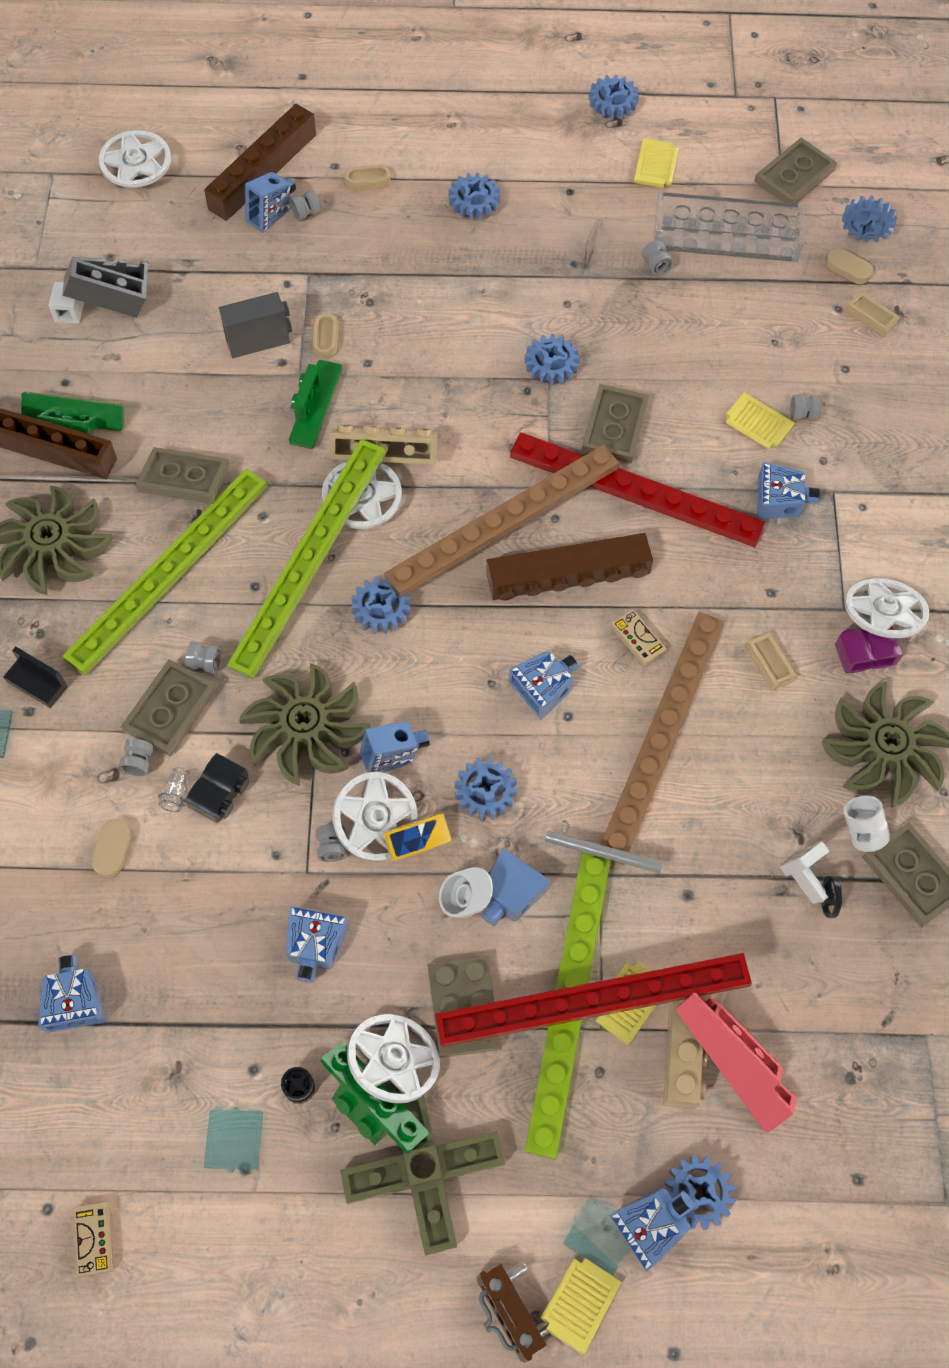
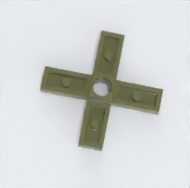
[340,1082,505,1256]

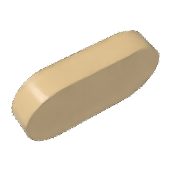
[344,165,391,191]
[826,248,873,284]
[312,313,339,359]
[91,819,132,878]

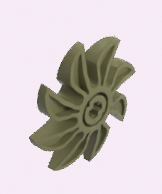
[0,486,113,595]
[239,663,371,786]
[822,682,949,808]

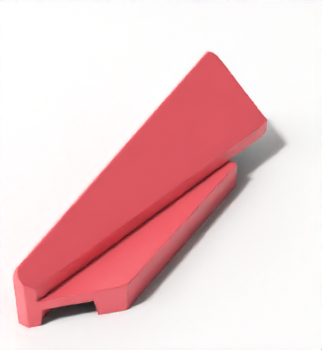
[676,993,797,1132]

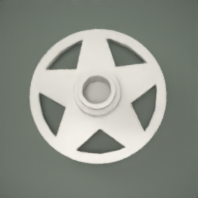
[99,130,171,188]
[322,461,402,529]
[845,578,929,638]
[332,772,418,861]
[347,1014,440,1103]

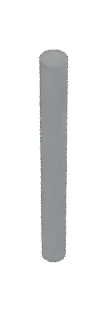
[545,830,663,873]

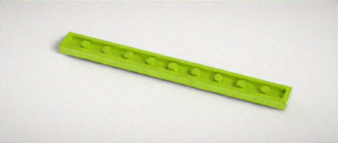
[227,439,386,680]
[62,468,267,676]
[524,852,611,1160]

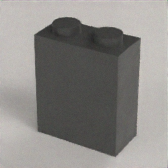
[219,292,292,359]

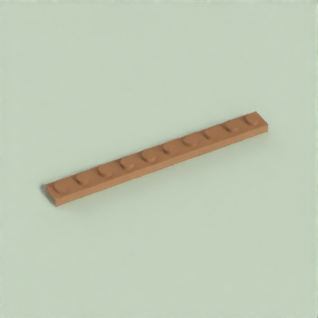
[384,445,619,598]
[600,612,724,865]

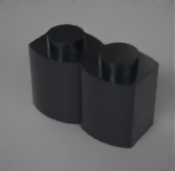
[185,753,249,823]

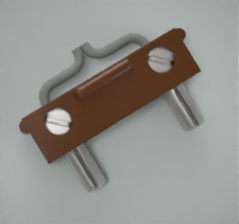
[476,1262,549,1363]

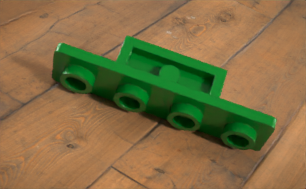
[289,360,342,449]
[21,391,124,434]
[320,1042,429,1153]

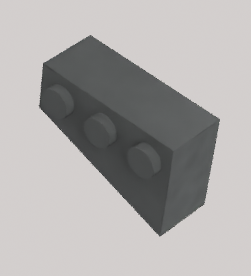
[62,257,148,318]

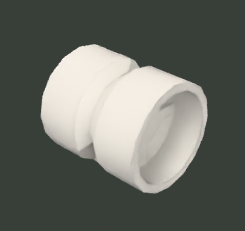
[844,796,890,852]

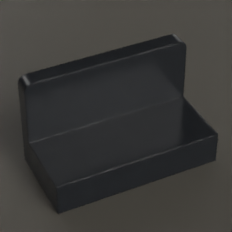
[3,646,68,708]

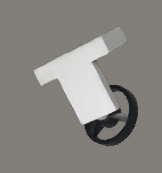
[779,842,842,918]

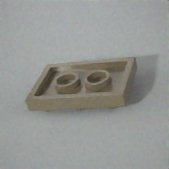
[754,137,837,207]
[581,384,649,463]
[135,447,230,504]
[120,659,217,756]
[862,822,949,928]
[428,956,501,1058]

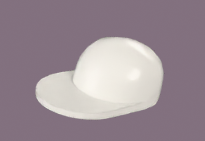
[439,867,493,919]

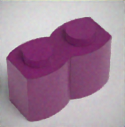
[835,626,903,673]

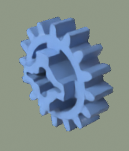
[589,75,639,120]
[449,173,500,220]
[842,195,897,243]
[525,334,580,386]
[351,576,411,634]
[455,757,517,821]
[664,1155,736,1230]

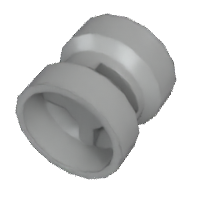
[289,189,322,221]
[642,240,674,276]
[790,395,821,421]
[185,641,221,674]
[118,738,154,776]
[316,824,347,862]

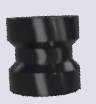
[281,1067,315,1104]

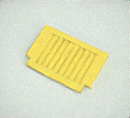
[634,138,679,188]
[725,392,795,449]
[596,962,657,1046]
[541,1258,622,1355]

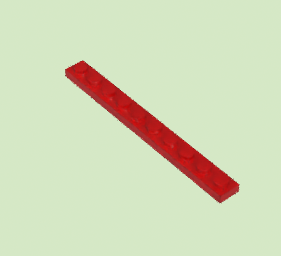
[510,432,765,548]
[435,953,752,1047]

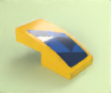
[383,813,452,861]

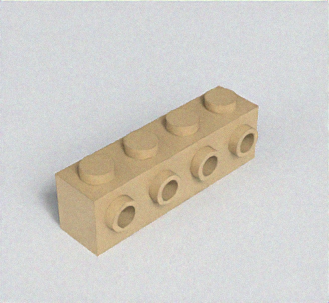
[330,424,438,465]
[663,994,711,1110]

